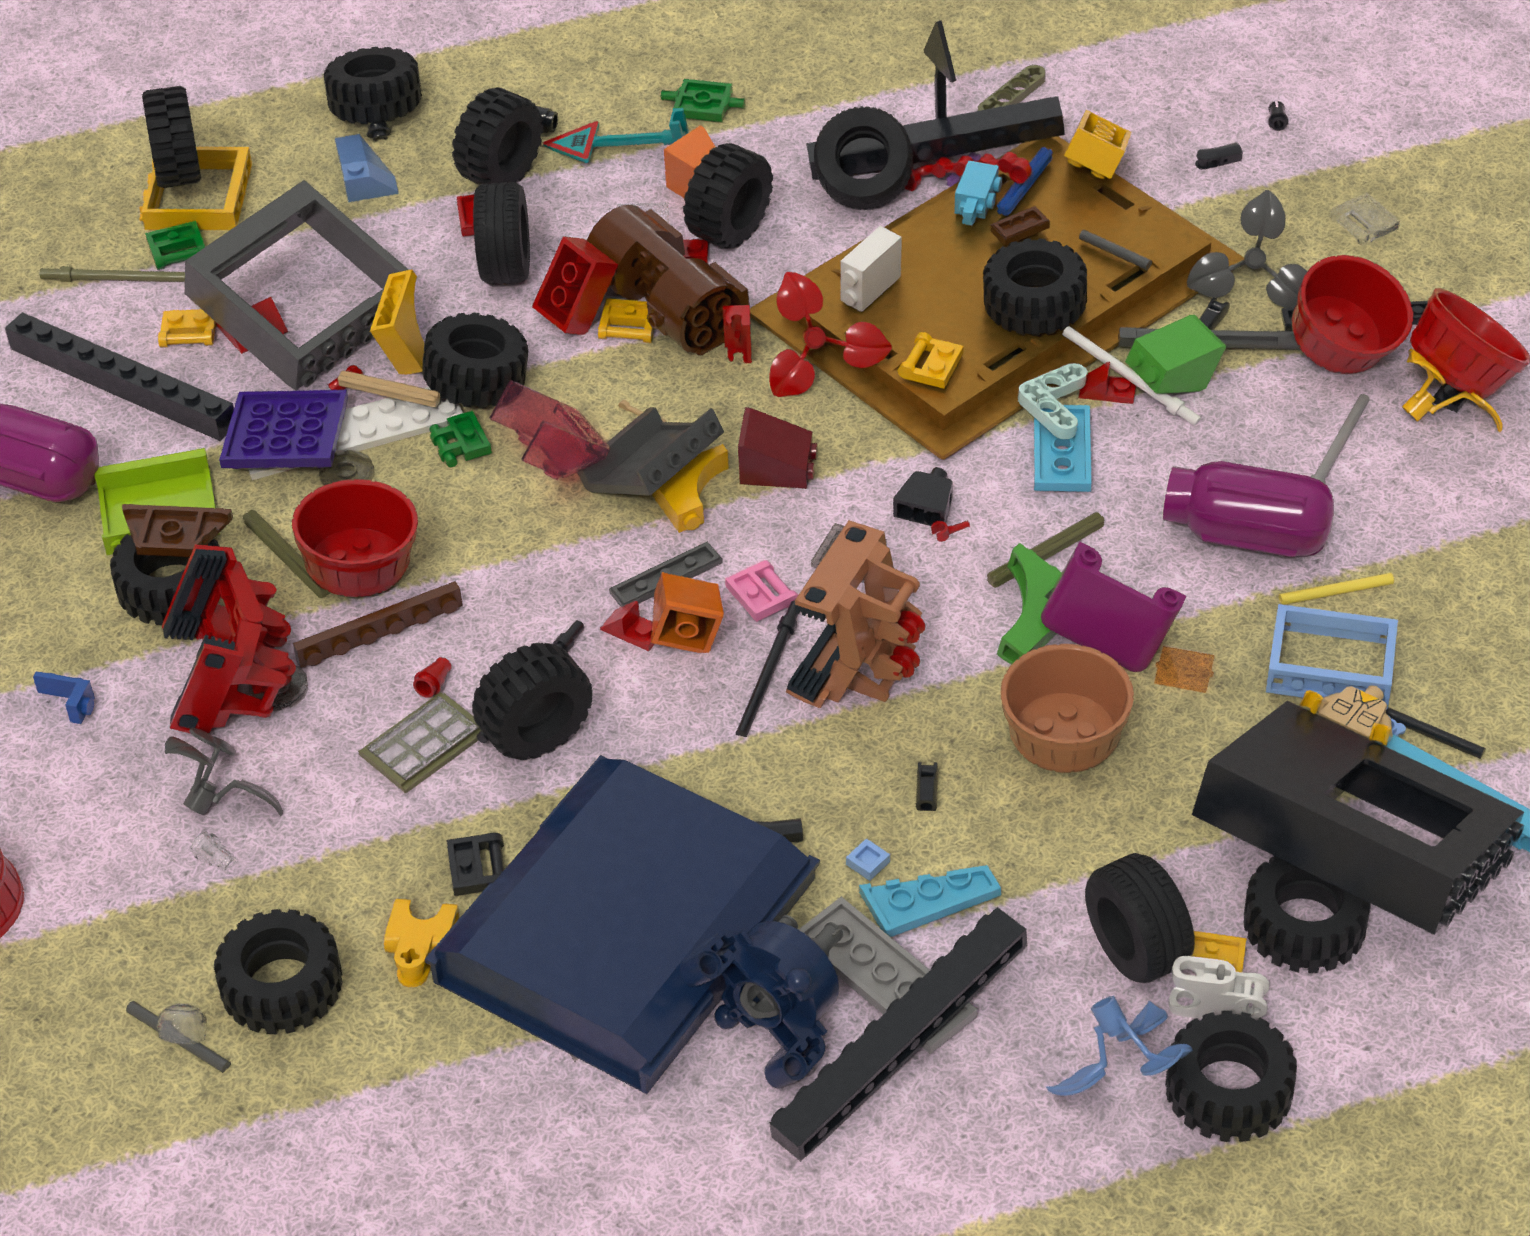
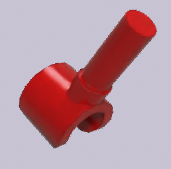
[931,521,970,542]

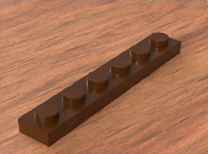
[293,581,463,668]

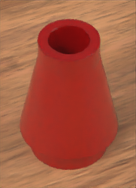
[413,657,452,698]

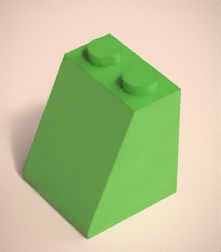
[1125,315,1226,394]

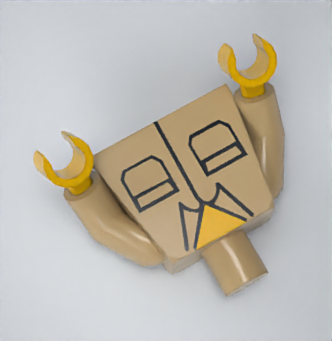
[1300,685,1393,746]

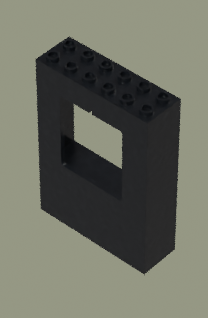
[1191,700,1524,935]

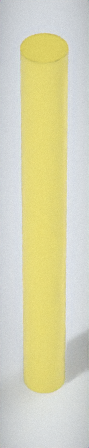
[1278,573,1394,605]

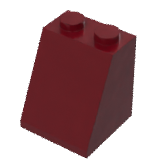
[738,407,818,489]

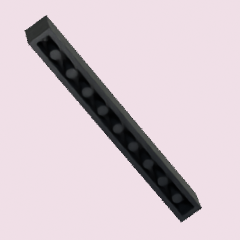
[806,96,1065,180]
[5,312,234,441]
[769,907,1027,1161]

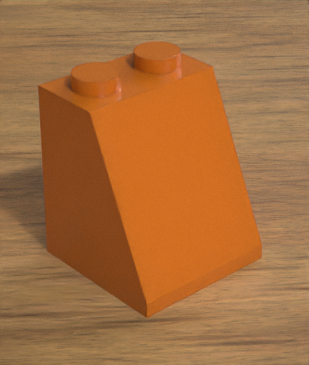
[664,125,715,198]
[651,572,724,653]

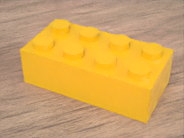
[1064,109,1131,179]

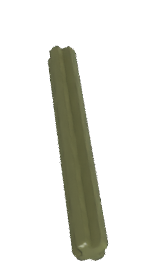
[243,510,331,598]
[987,512,1105,588]

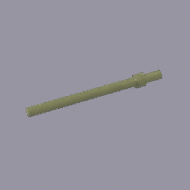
[39,266,185,282]

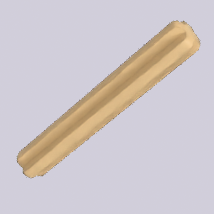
[338,370,441,407]

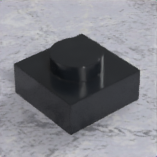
[1433,383,1468,413]

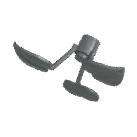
[1187,190,1307,308]
[165,727,283,817]

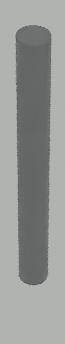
[126,1001,231,1073]

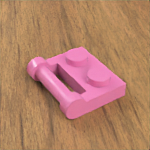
[725,560,798,622]

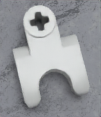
[1168,956,1269,1019]

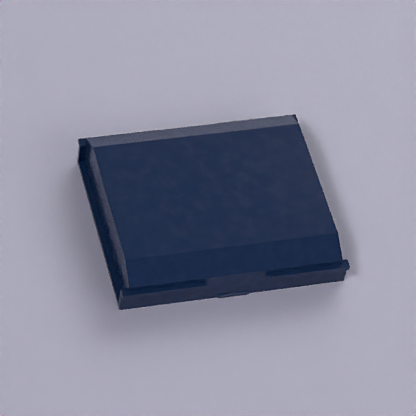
[425,755,820,1094]

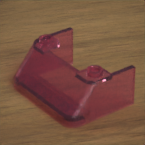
[489,380,611,480]

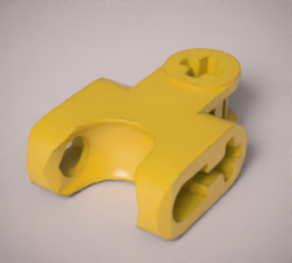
[384,898,459,987]

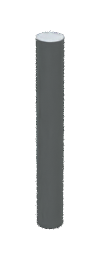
[1079,229,1152,270]

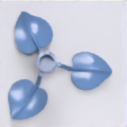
[1046,996,1193,1096]

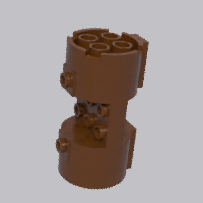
[587,205,750,356]

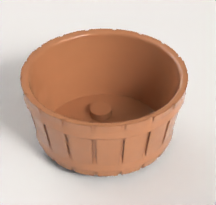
[1001,644,1134,773]

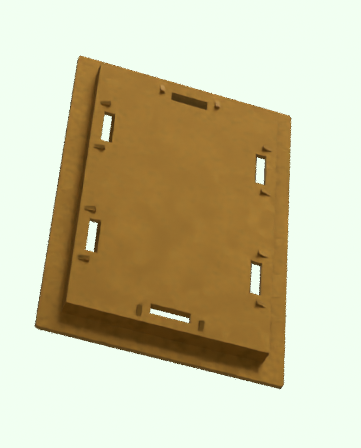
[750,136,1244,460]

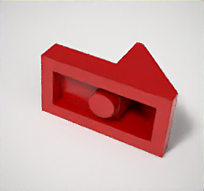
[1078,362,1136,404]
[600,601,655,651]

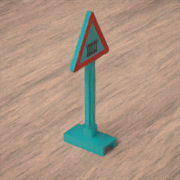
[543,108,689,163]

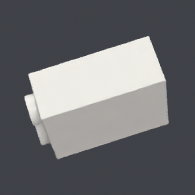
[841,226,902,312]

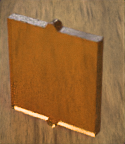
[1154,646,1215,693]

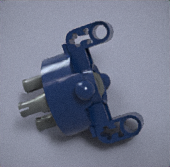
[680,915,843,1089]

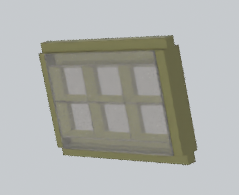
[358,692,481,793]

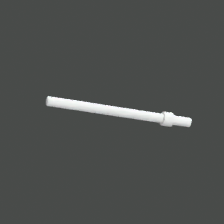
[1062,326,1201,426]

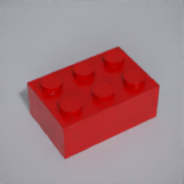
[532,236,619,335]

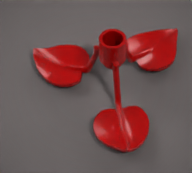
[769,272,892,397]

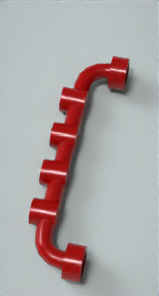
[905,152,1032,191]

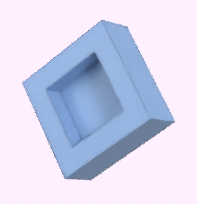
[846,839,890,881]

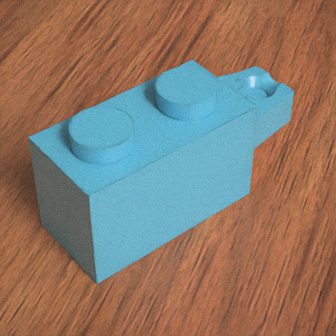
[955,161,1002,226]

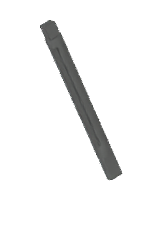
[1118,327,1301,350]

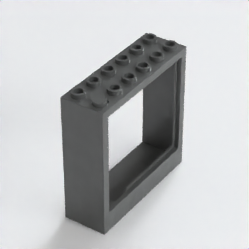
[184,180,409,390]

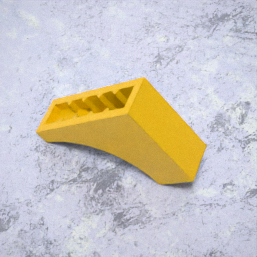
[370,269,424,375]
[652,444,729,533]

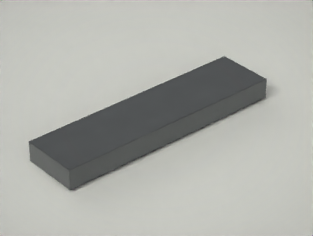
[609,542,723,607]

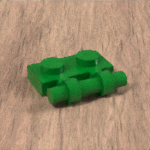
[429,410,492,468]

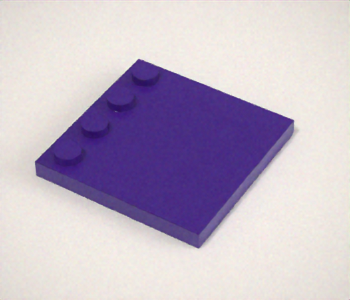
[219,390,348,469]

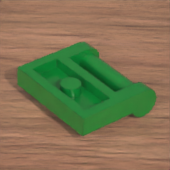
[145,220,205,270]

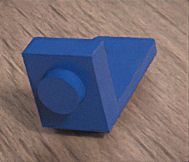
[33,671,95,724]

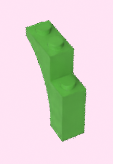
[997,543,1061,665]

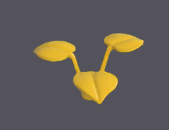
[1402,348,1503,432]

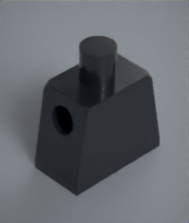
[893,467,953,526]

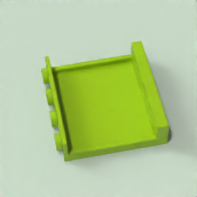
[94,448,220,555]

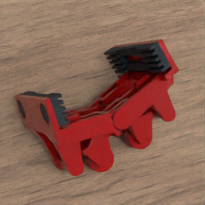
[162,545,296,733]

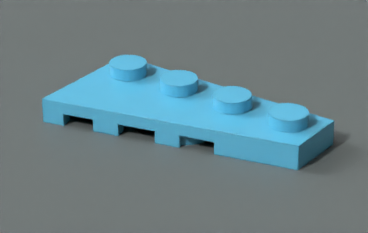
[859,865,1001,937]

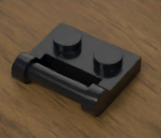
[446,833,505,896]

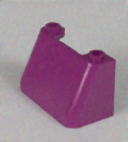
[1041,541,1187,672]

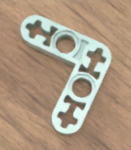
[1018,363,1087,439]

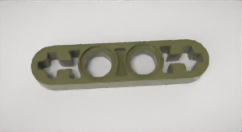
[977,65,1046,111]

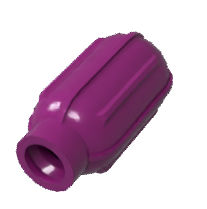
[0,404,99,502]
[1163,461,1334,557]

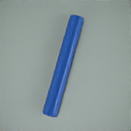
[997,147,1053,216]

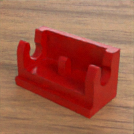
[723,305,752,363]

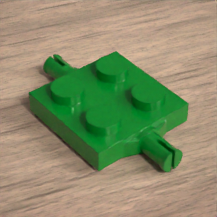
[661,79,745,122]

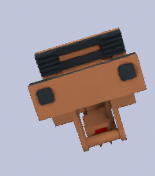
[786,520,926,708]

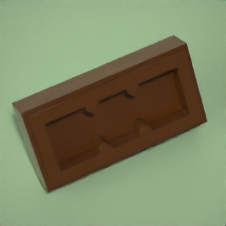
[990,206,1050,246]

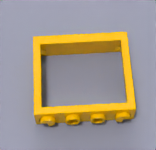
[139,147,252,230]

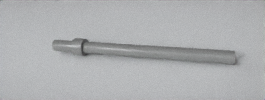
[1310,394,1370,484]

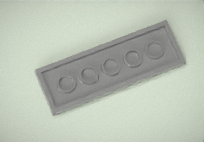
[798,897,977,1054]

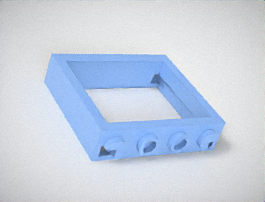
[1266,604,1398,709]

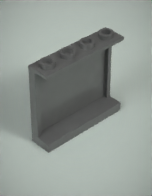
[575,407,724,495]

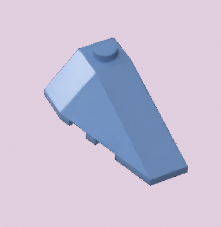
[335,134,399,202]

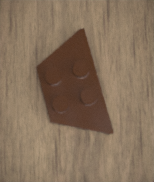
[122,504,233,557]

